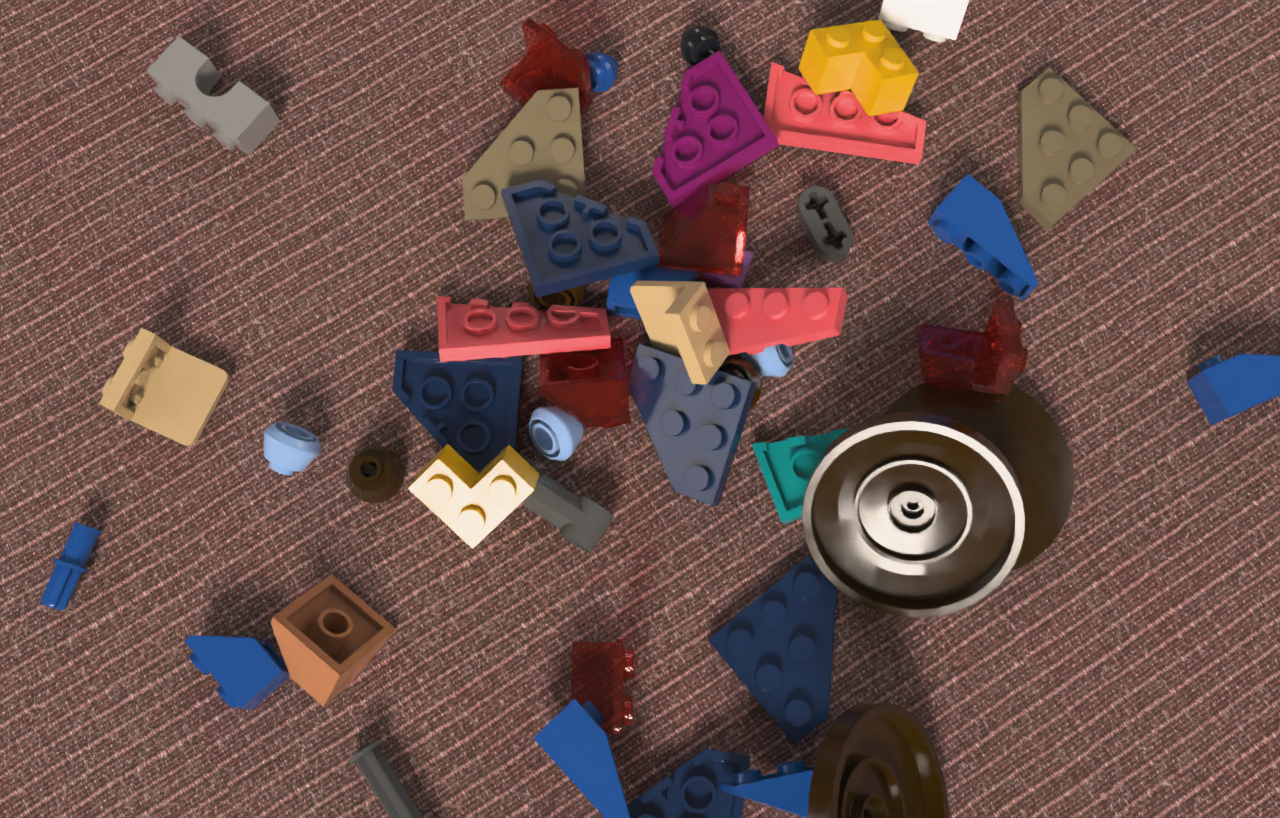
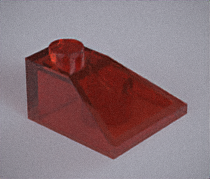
[657,182,750,276]
[539,338,630,428]

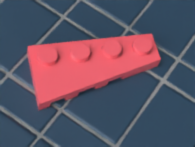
[763,62,926,164]
[675,287,848,356]
[437,296,611,362]

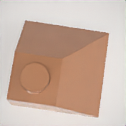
[270,574,396,707]

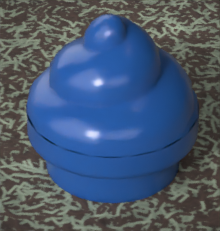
[578,51,619,92]

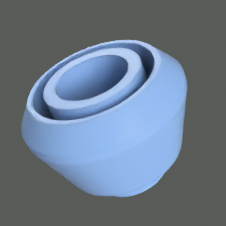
[740,344,793,377]
[529,405,584,461]
[264,422,321,475]

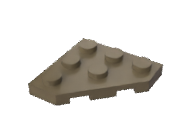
[1017,67,1137,231]
[462,88,587,221]

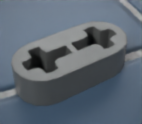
[796,186,853,263]

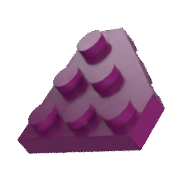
[652,50,779,209]

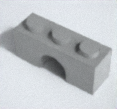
[146,36,280,156]

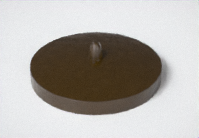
[884,374,1074,572]
[802,412,1025,617]
[808,703,949,818]

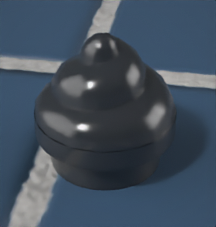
[680,26,720,65]

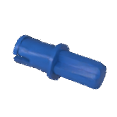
[41,522,101,610]

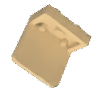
[630,281,730,385]
[99,328,230,447]

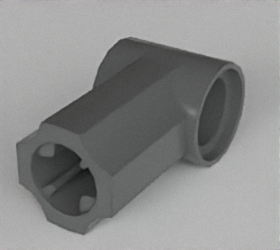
[522,474,615,554]

